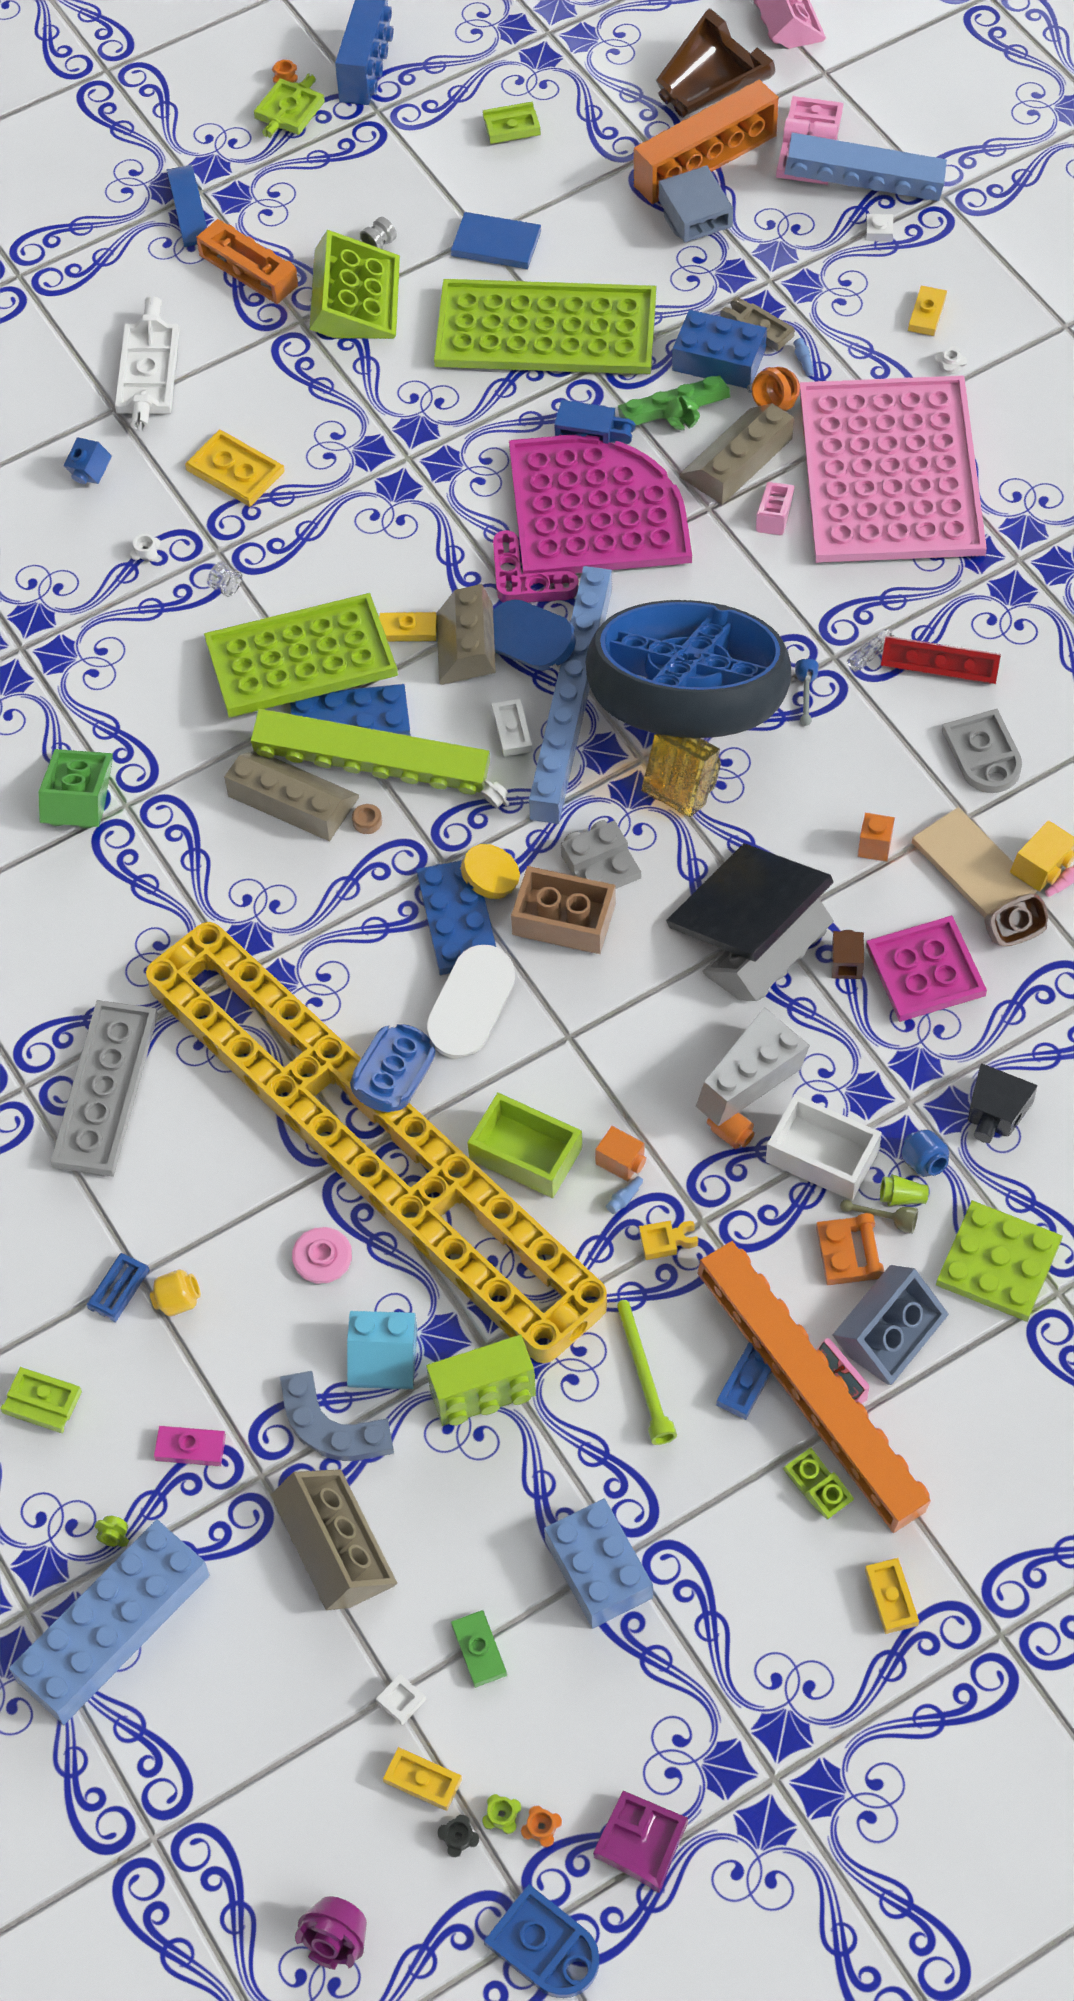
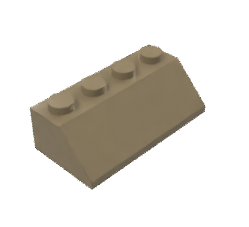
[680,403,794,505]
[224,751,359,842]
[270,1469,397,1610]

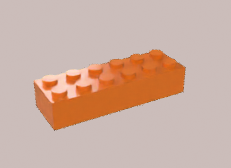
[634,79,779,204]

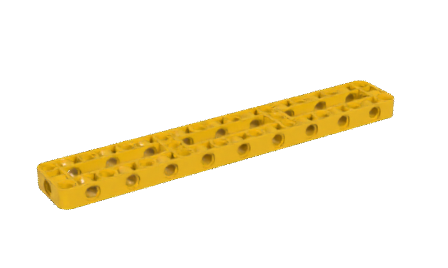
[146,922,607,1363]

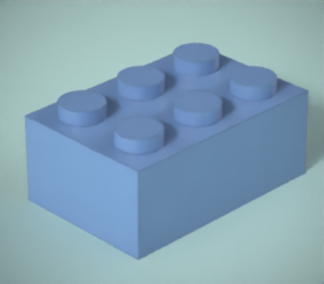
[544,1498,653,1629]

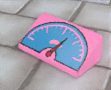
[817,1338,869,1404]

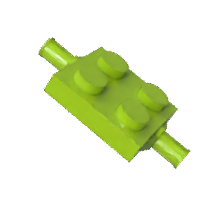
[254,73,325,138]

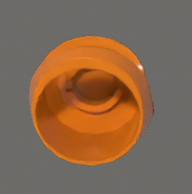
[752,367,800,411]

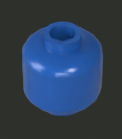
[902,1129,949,1177]

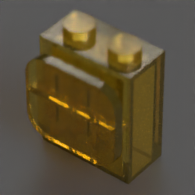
[641,734,721,817]

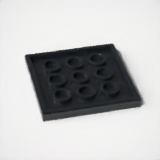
[666,843,834,962]

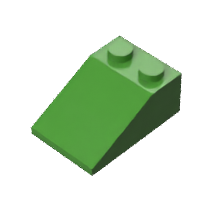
[38,749,113,828]

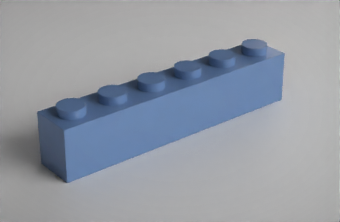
[784,132,947,201]

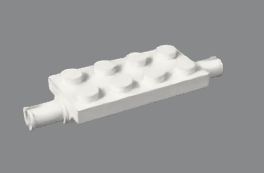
[115,296,180,431]

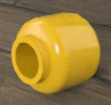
[150,1269,201,1317]

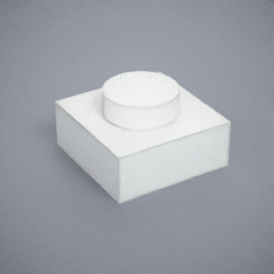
[866,214,893,241]
[376,1673,426,1725]

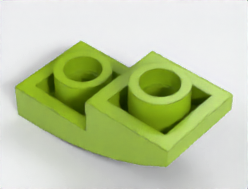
[782,1447,854,1520]

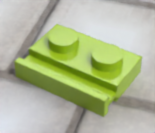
[482,101,541,144]
[0,1367,82,1434]

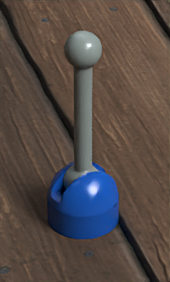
[795,659,819,726]

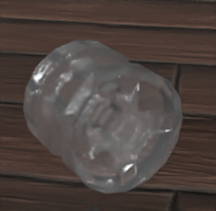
[207,562,242,597]

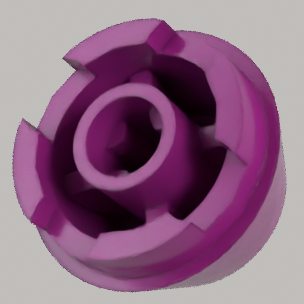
[295,1896,367,1970]

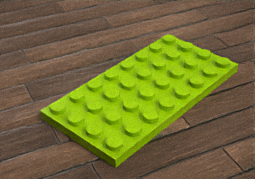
[434,279,657,374]

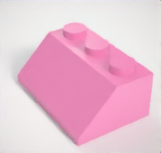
[753,0,826,49]

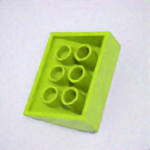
[309,230,400,339]

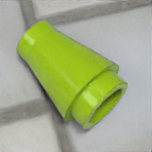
[880,1174,929,1206]

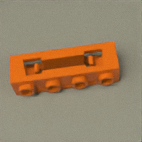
[196,219,298,304]

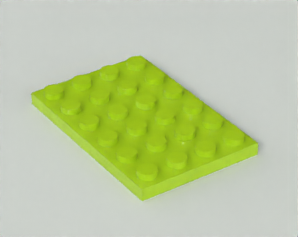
[204,593,398,718]

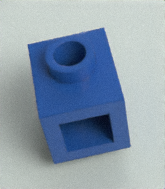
[63,437,112,484]

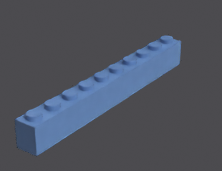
[529,566,612,824]

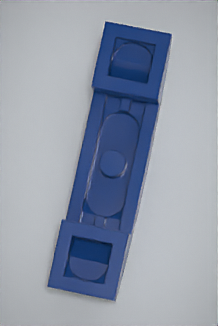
[166,165,207,247]

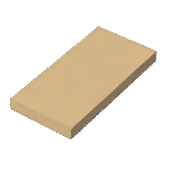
[912,807,1037,918]

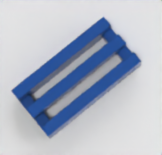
[87,1253,150,1323]

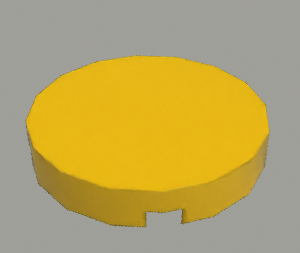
[460,844,520,899]

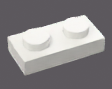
[492,698,532,757]

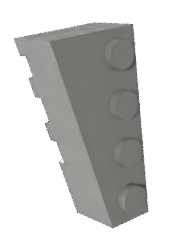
[696,1007,810,1126]

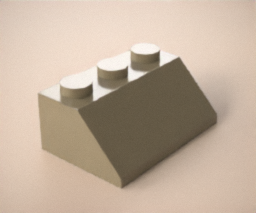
[437,584,496,685]

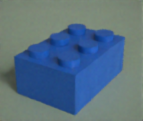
[672,309,767,389]

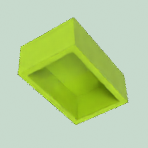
[467,1092,583,1198]
[426,1335,536,1426]

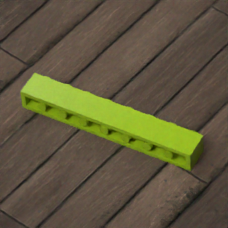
[251,708,490,795]

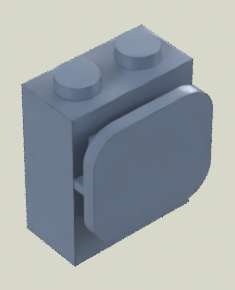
[659,166,733,243]

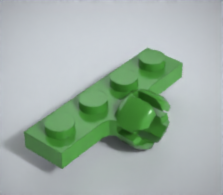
[618,375,730,431]

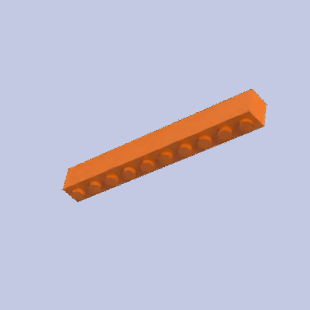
[697,1241,931,1534]

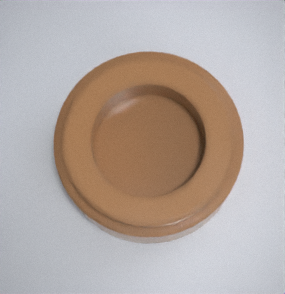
[352,804,382,834]

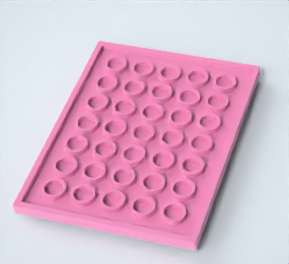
[800,375,987,563]

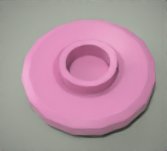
[292,1227,352,1284]

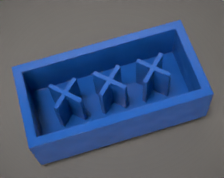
[335,0,394,105]

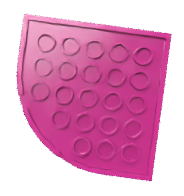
[509,435,692,574]

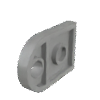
[942,709,1022,793]

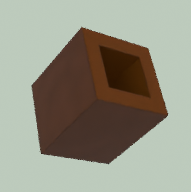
[831,930,864,979]

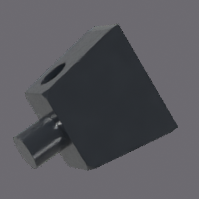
[968,1063,1038,1143]

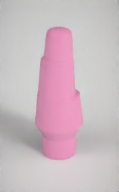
[1045,865,1074,897]

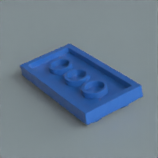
[290,684,411,736]
[416,860,496,976]

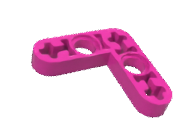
[493,530,579,603]

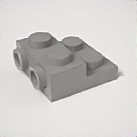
[561,820,641,889]

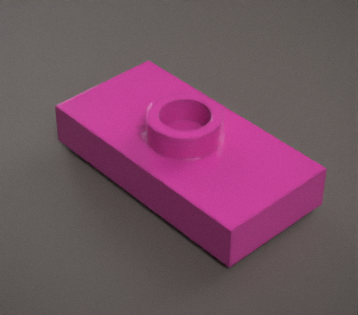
[154,1426,226,1466]

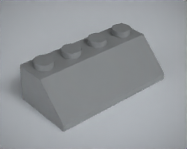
[702,898,834,1001]

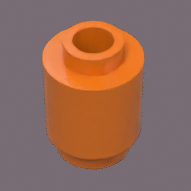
[707,1112,755,1149]

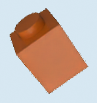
[858,812,895,862]
[595,1126,647,1182]

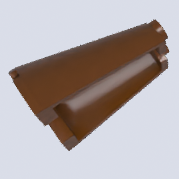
[656,8,775,118]

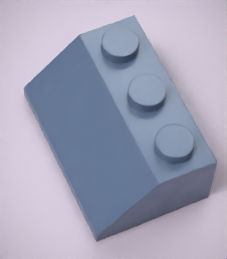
[832,1265,949,1385]

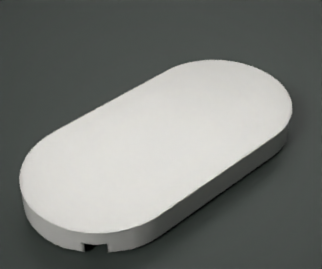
[427,945,515,1059]

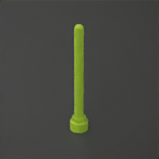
[617,1300,677,1445]

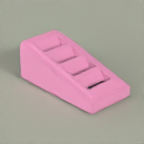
[756,482,795,535]

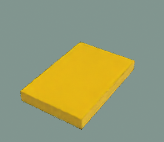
[185,429,285,507]

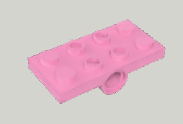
[776,96,844,185]

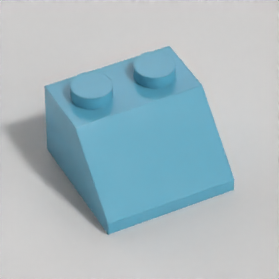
[347,1311,418,1389]

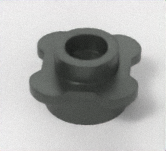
[437,1815,479,1857]

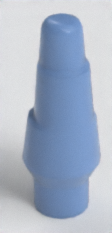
[793,338,814,377]
[606,1176,643,1214]

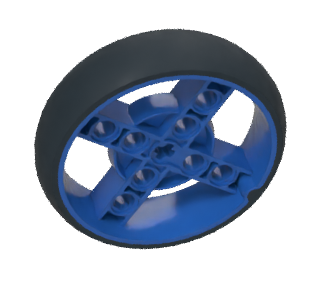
[585,600,792,738]

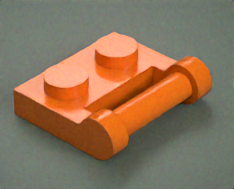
[816,1213,885,1285]

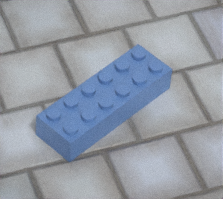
[9,1519,210,1726]

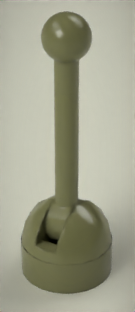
[840,1199,918,1234]

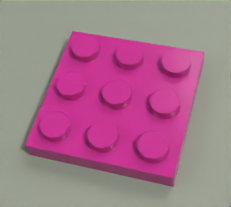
[866,915,987,1022]

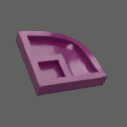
[593,1790,688,1893]

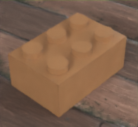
[511,866,616,954]

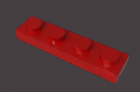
[881,636,1001,684]

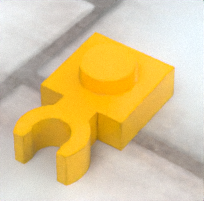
[639,1220,698,1260]

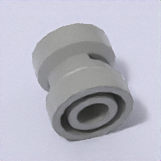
[360,217,397,249]

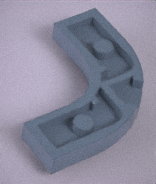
[280,1371,394,1461]

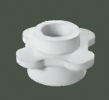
[935,346,968,374]
[130,534,161,561]
[481,779,509,808]

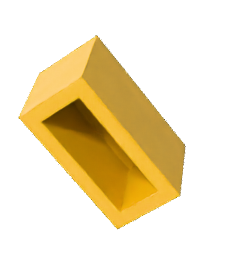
[1010,820,1074,892]

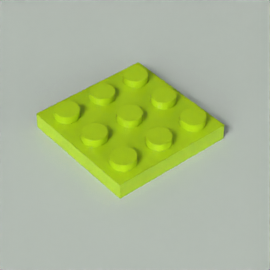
[936,1200,1063,1322]

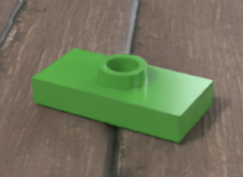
[451,1610,507,1688]

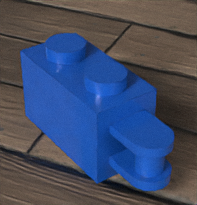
[554,400,636,444]

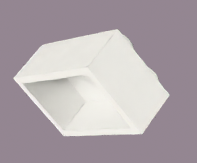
[766,1094,882,1201]

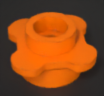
[272,60,298,83]
[521,1806,562,1847]

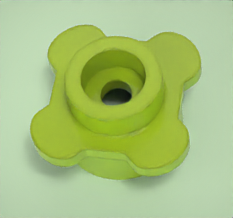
[94,1516,129,1547]
[482,1794,521,1834]

